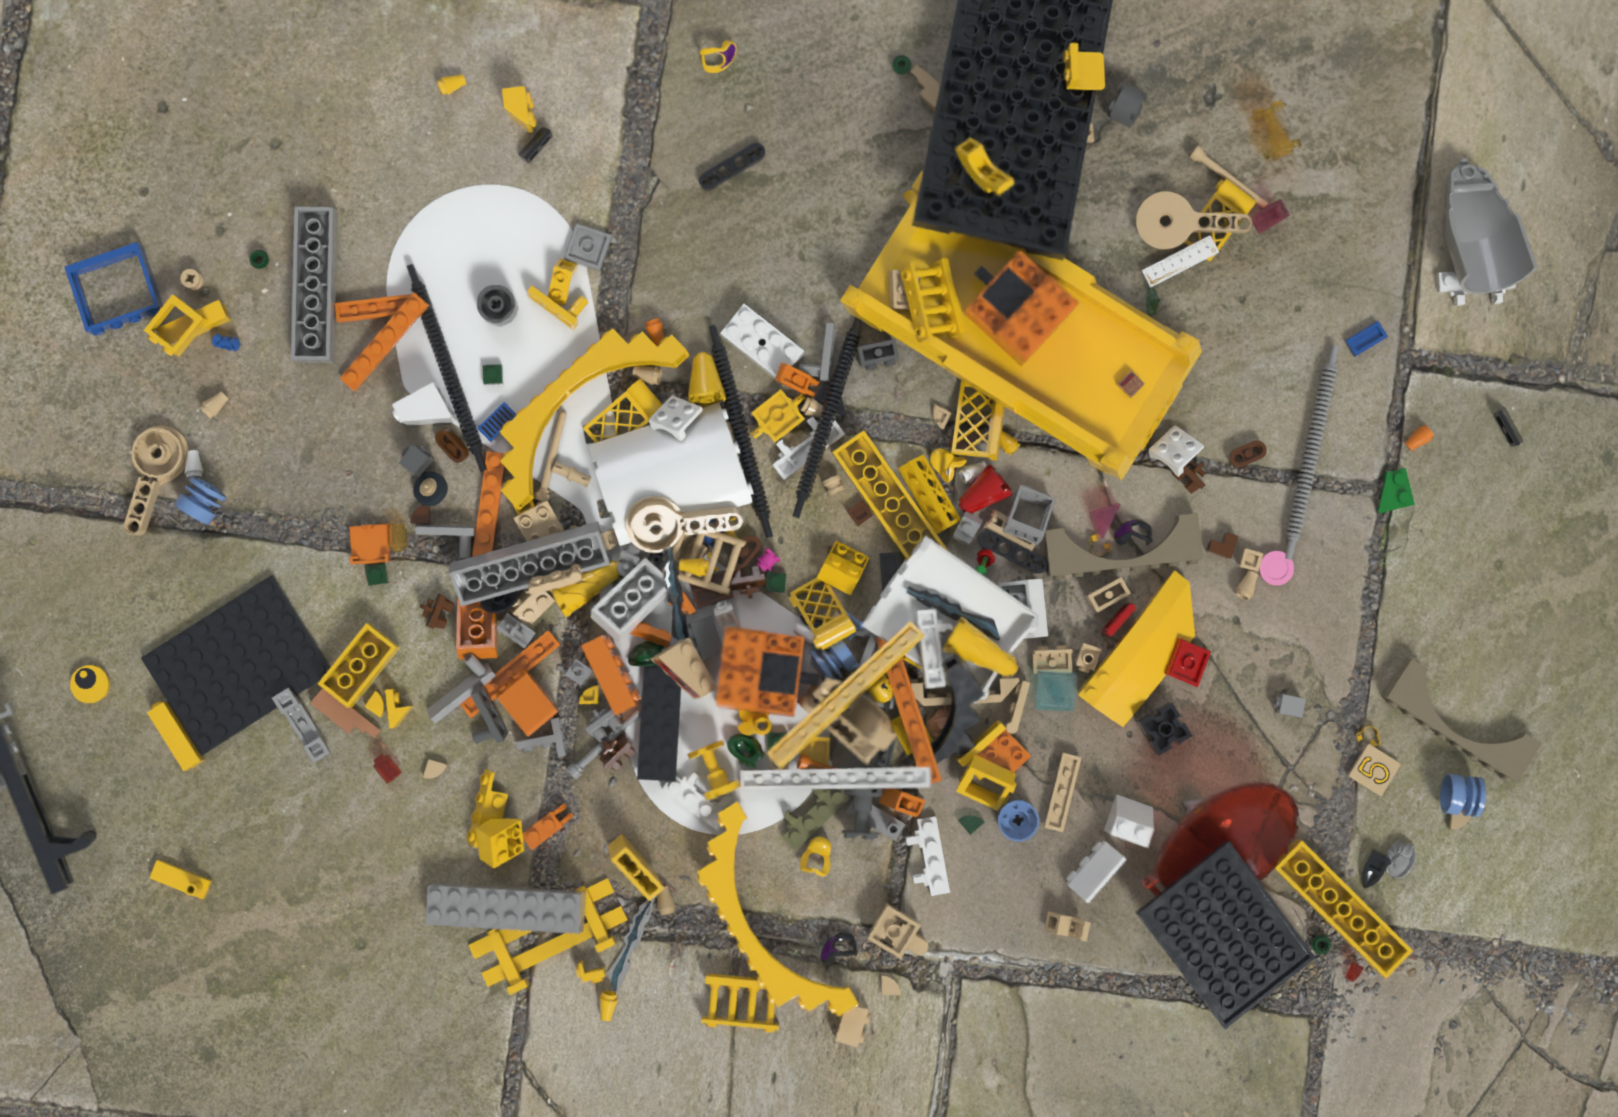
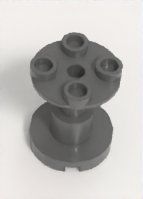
[842,788,883,840]

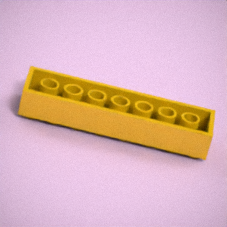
[832,430,949,560]
[1270,839,1413,979]

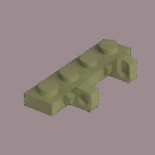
[782,789,851,850]

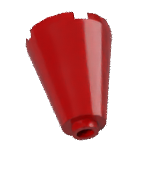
[958,464,1013,514]

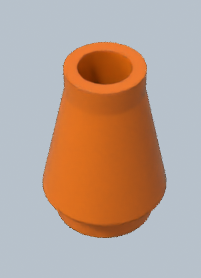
[645,318,664,347]
[1404,424,1434,451]

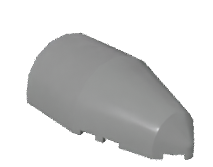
[1443,158,1538,294]

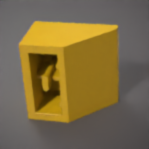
[502,86,536,134]
[817,540,870,596]
[476,818,524,868]

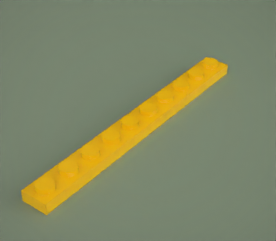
[766,621,925,769]

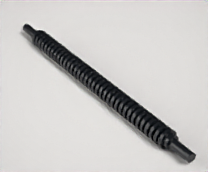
[406,264,487,472]
[792,317,862,519]
[709,325,773,538]

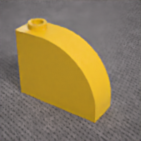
[607,834,664,901]

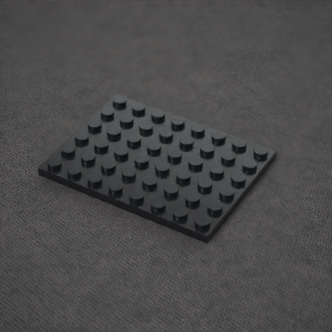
[141,575,331,755]
[1135,840,1316,1029]

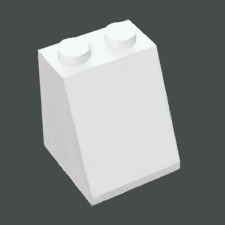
[392,382,457,426]
[1104,794,1154,848]

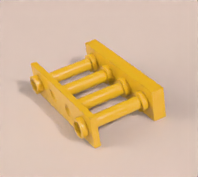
[900,258,966,343]
[701,973,779,1033]

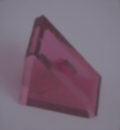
[1250,199,1290,234]
[1089,503,1121,540]

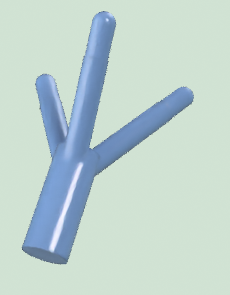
[845,610,865,641]

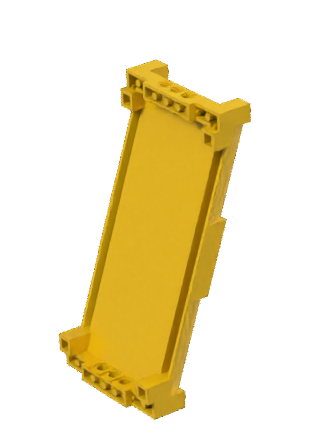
[840,171,1202,481]

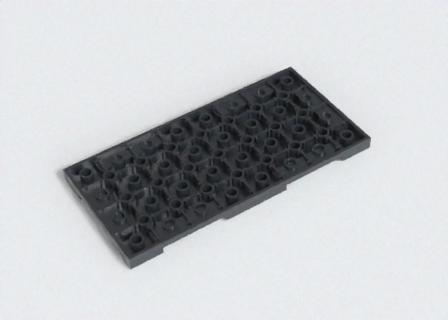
[912,0,1113,261]

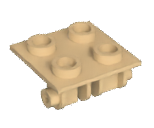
[514,500,565,541]

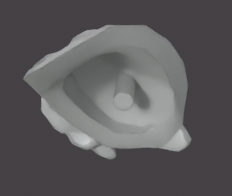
[1386,839,1416,879]

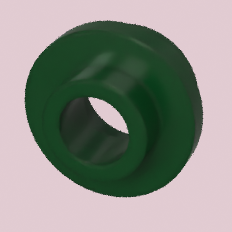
[892,55,911,75]
[250,250,269,269]
[1311,935,1331,955]

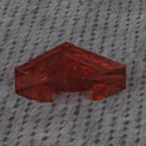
[1345,962,1364,982]

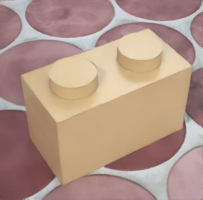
[1085,577,1131,613]
[835,1004,871,1048]

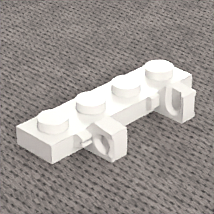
[1437,272,1516,306]
[773,417,845,480]
[915,609,953,689]
[662,771,731,833]
[905,816,950,896]

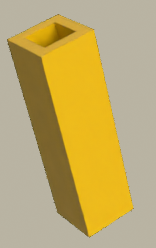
[156,300,232,347]
[147,701,205,771]

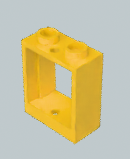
[143,294,208,357]
[956,754,1017,811]

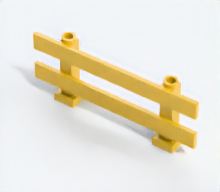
[468,878,628,995]

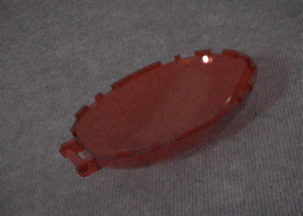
[1142,782,1300,896]

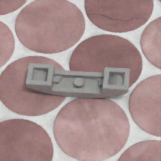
[272,688,331,763]

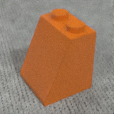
[496,669,558,737]

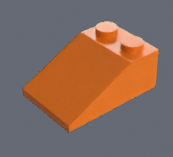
[456,598,498,660]

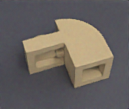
[1044,911,1091,941]

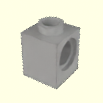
[565,659,593,686]
[1274,694,1306,718]

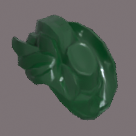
[628,641,664,667]
[727,734,765,768]

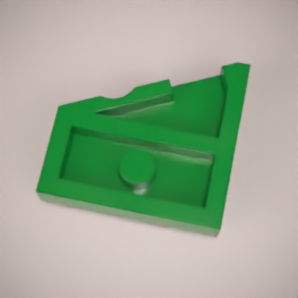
[1377,468,1415,514]

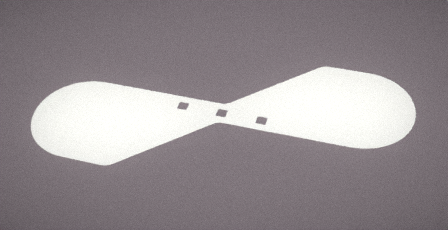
[387,185,830,835]

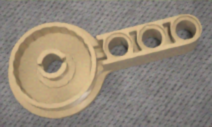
[1136,191,1252,250]
[124,425,190,536]
[625,496,742,553]

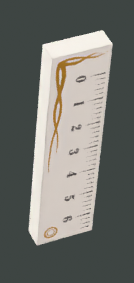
[1141,235,1219,288]

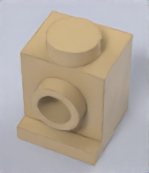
[1074,643,1102,673]

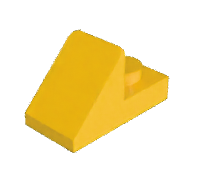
[385,689,413,728]

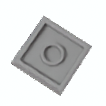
[564,223,612,272]

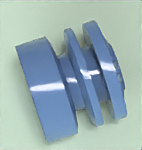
[174,476,227,525]
[809,640,859,680]
[1440,773,1486,817]
[998,800,1039,841]

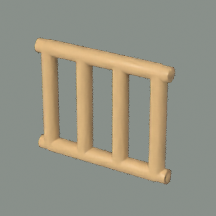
[662,523,746,595]

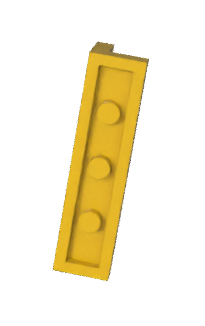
[898,454,961,534]

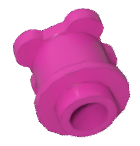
[756,547,781,571]

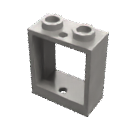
[1002,485,1056,545]

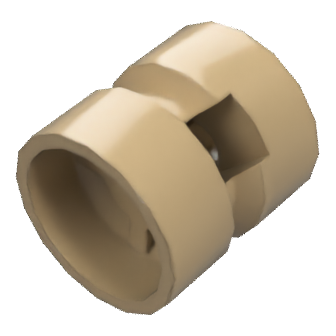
[797,685,820,713]

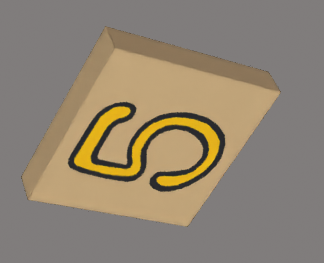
[1347,743,1401,797]

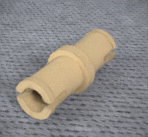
[552,461,592,488]

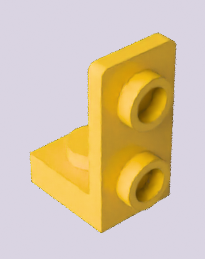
[548,258,578,306]

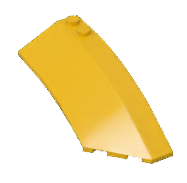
[1078,570,1195,727]

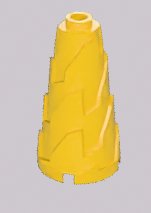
[550,560,620,618]
[942,617,1019,677]

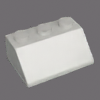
[998,579,1048,638]
[1065,840,1127,903]

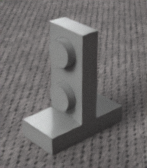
[516,717,568,757]

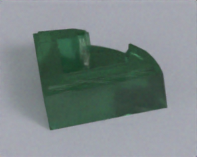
[1146,288,1160,315]
[958,815,985,835]

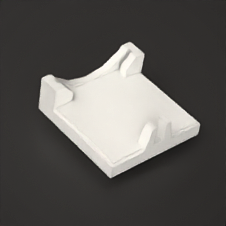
[649,396,703,441]
[1149,425,1204,477]

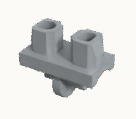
[617,544,641,577]
[496,613,536,648]
[586,708,623,742]

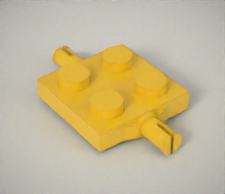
[750,390,806,443]

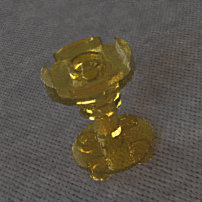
[1250,100,1303,162]

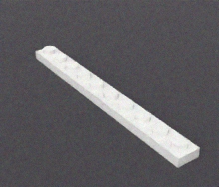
[740,767,931,790]

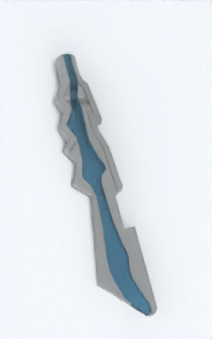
[607,895,657,992]

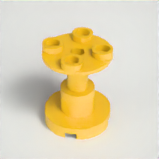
[687,740,741,801]

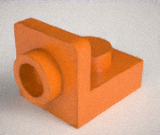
[668,592,697,615]

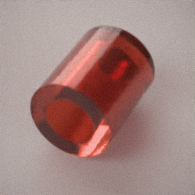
[373,754,402,784]

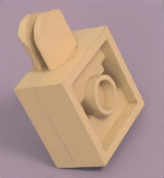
[867,903,928,959]

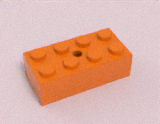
[581,635,642,716]

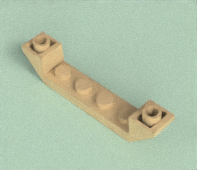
[909,675,1019,706]

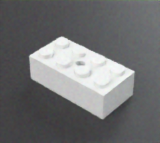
[720,304,804,384]
[591,558,673,643]

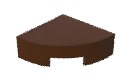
[410,505,430,524]

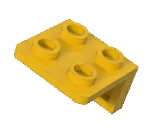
[1063,43,1105,90]

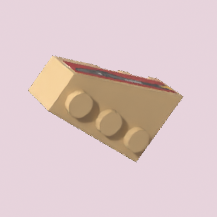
[650,638,717,699]

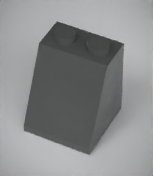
[831,737,896,769]

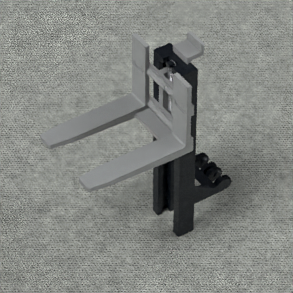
[0,701,97,895]

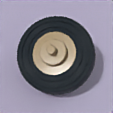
[413,471,448,506]

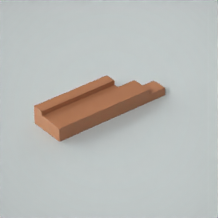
[310,688,381,739]

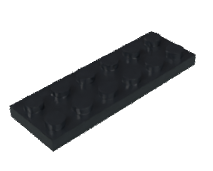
[637,665,681,782]

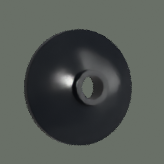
[480,591,518,613]

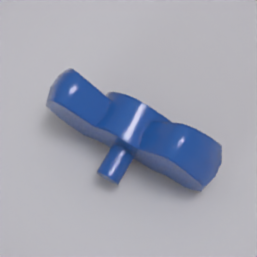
[211,333,241,352]

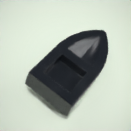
[1362,850,1391,889]

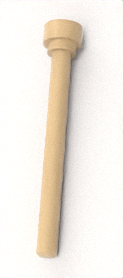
[1189,145,1268,208]
[533,412,567,502]

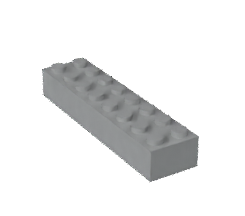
[291,207,338,363]
[449,522,610,606]
[426,883,586,934]

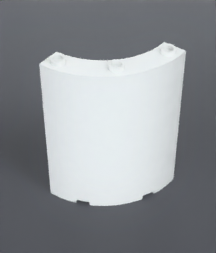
[588,403,754,546]
[862,536,1040,704]

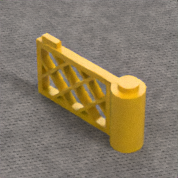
[1184,178,1257,262]
[583,379,663,443]
[789,578,856,650]

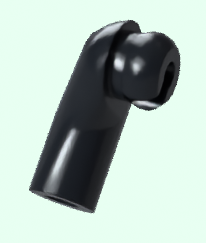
[647,552,663,565]

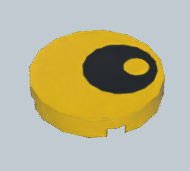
[70,665,110,703]

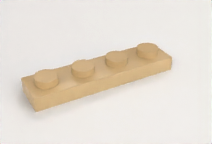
[1044,752,1082,832]

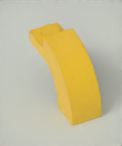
[956,138,1014,195]

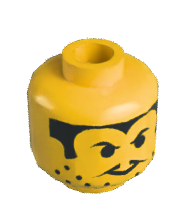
[866,675,893,703]

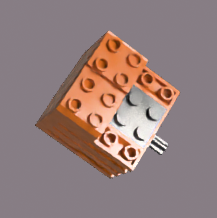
[965,251,1080,367]
[716,626,819,717]

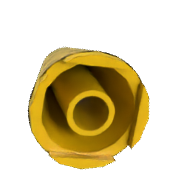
[688,352,726,407]

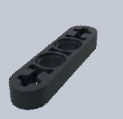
[699,143,765,191]
[978,531,1048,574]

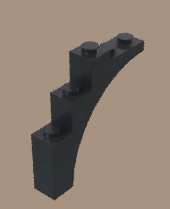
[930,653,985,763]

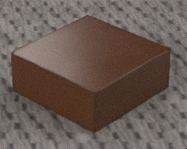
[846,500,873,527]

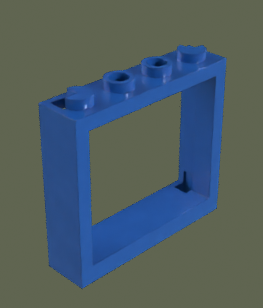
[64,242,163,336]

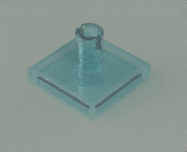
[1035,671,1077,711]

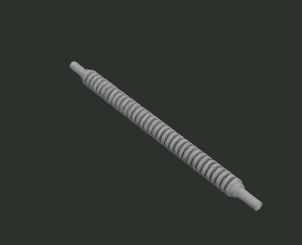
[1285,345,1339,560]

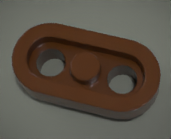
[435,428,469,463]
[1228,441,1267,468]
[729,536,761,569]

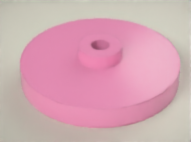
[1259,551,1294,585]

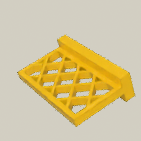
[951,381,1005,461]

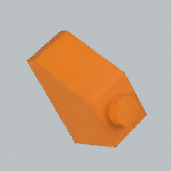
[879,788,925,818]

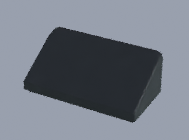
[518,127,553,164]
[1493,408,1523,447]

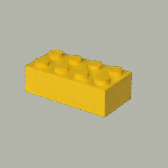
[318,623,401,708]

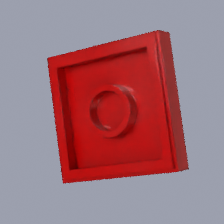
[1101,603,1137,637]
[1165,638,1211,687]

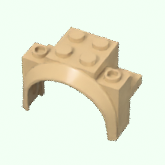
[811,678,897,763]

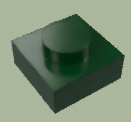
[483,364,504,385]
[366,564,388,586]
[766,572,786,593]
[768,732,787,751]

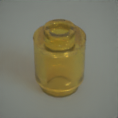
[387,524,408,552]

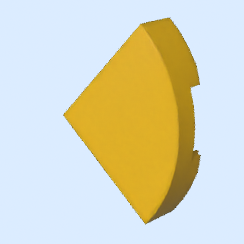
[579,685,599,704]
[364,691,384,718]

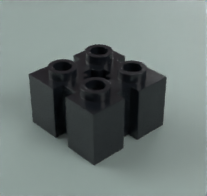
[1136,702,1192,756]

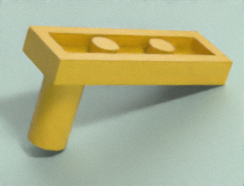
[527,286,589,330]
[955,720,1006,780]
[149,859,212,900]

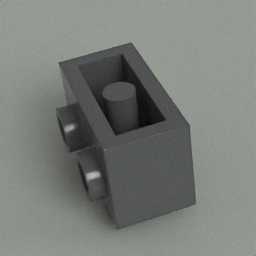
[857,339,899,371]
[399,445,434,477]
[686,616,723,660]

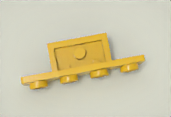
[466,769,508,848]

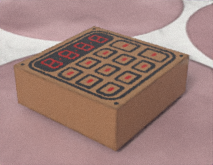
[1117,371,1145,398]

